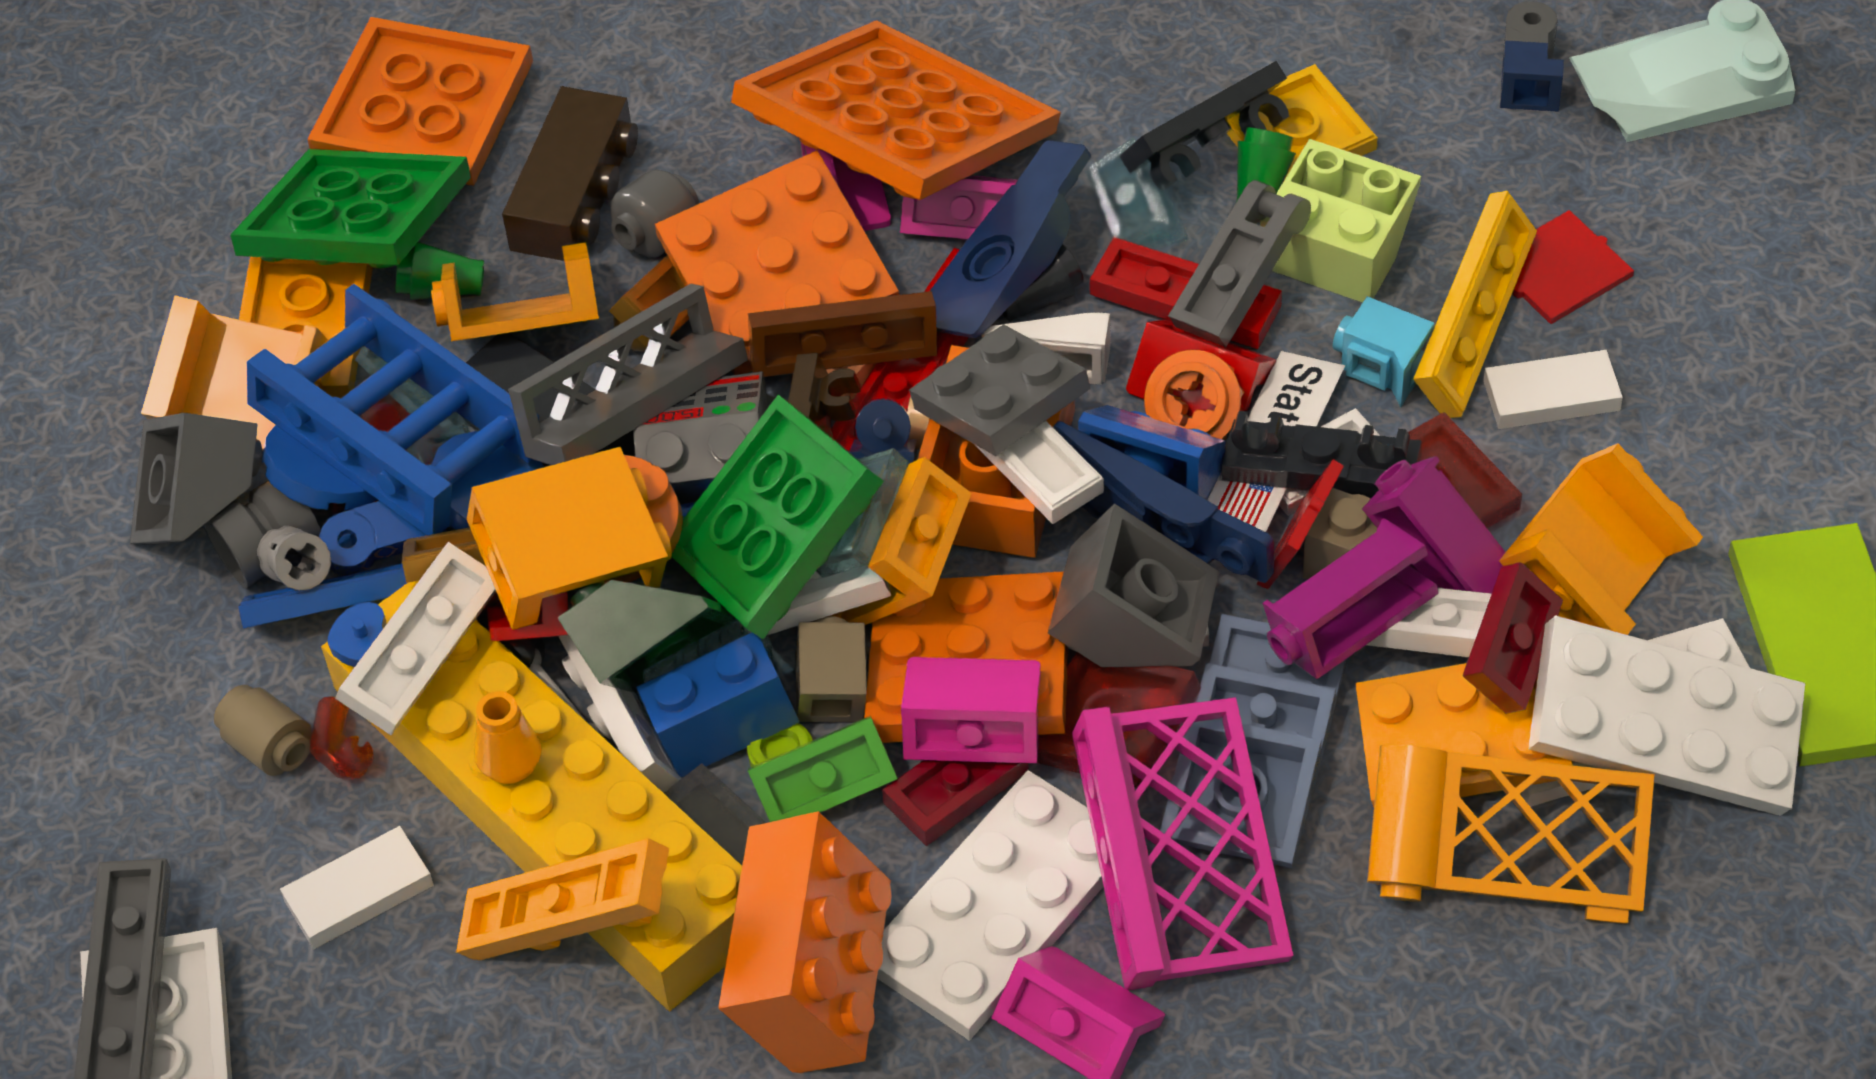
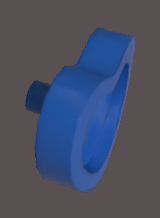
[328,602,387,667]

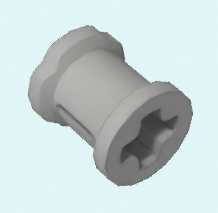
[257,525,331,590]

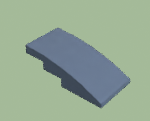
[1160,614,1348,868]

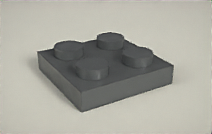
[909,324,1091,456]

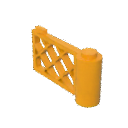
[1367,744,1655,924]

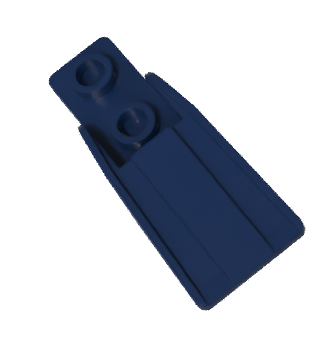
[930,140,1091,338]
[1053,421,1274,583]

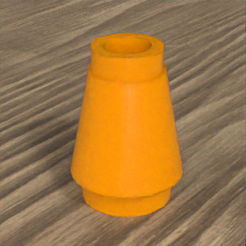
[474,691,542,784]

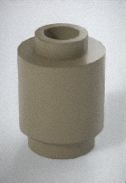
[214,685,312,776]

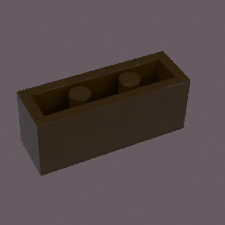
[502,86,638,261]

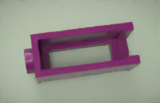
[1362,456,1505,594]
[1262,518,1439,679]

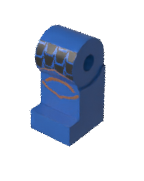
[319,501,427,576]

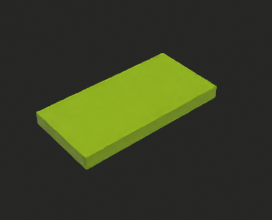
[1728,523,1876,767]

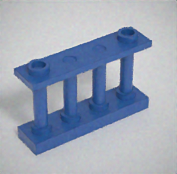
[247,284,540,535]

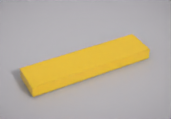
[1413,191,1537,418]

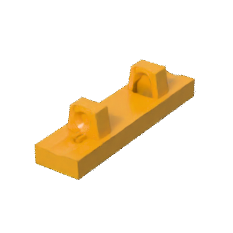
[456,838,669,960]

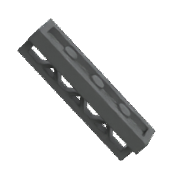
[508,283,748,465]

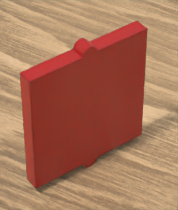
[1512,210,1634,324]
[1256,460,1344,589]

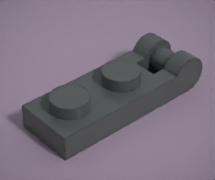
[1168,180,1311,347]

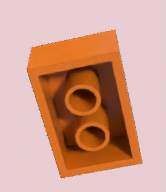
[917,345,1075,558]
[718,811,892,1073]

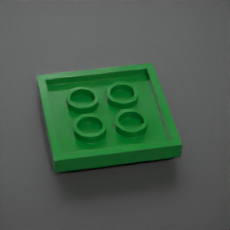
[230,149,471,268]
[671,394,884,639]

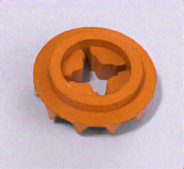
[1144,350,1244,440]

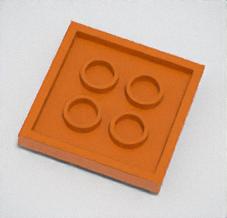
[307,17,533,186]
[655,150,899,375]
[864,571,1068,743]

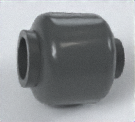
[611,169,699,258]

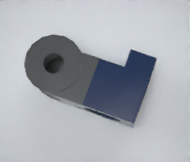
[1500,1,1564,112]

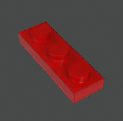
[1090,237,1282,349]

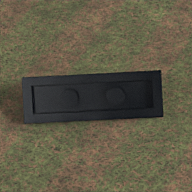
[1119,61,1289,191]
[1221,411,1422,498]

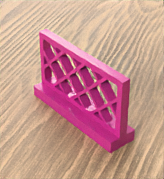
[1072,697,1294,991]

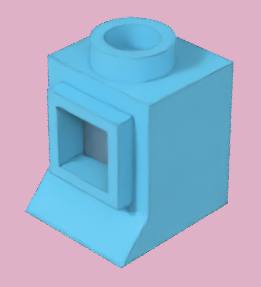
[1332,296,1434,408]

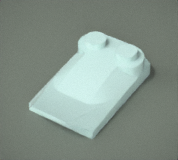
[1569,0,1795,142]

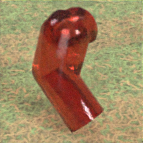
[309,696,374,780]

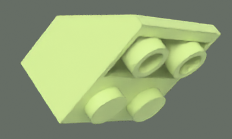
[1260,139,1421,303]

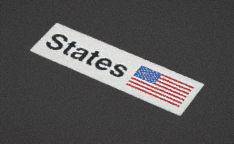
[1208,351,1345,532]

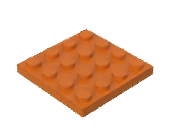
[731,20,1061,200]

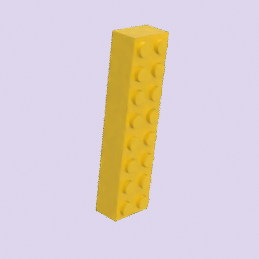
[321,581,742,1012]

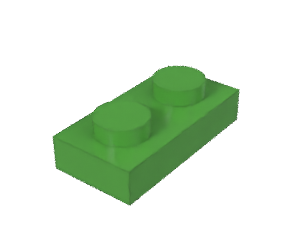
[748,716,898,822]

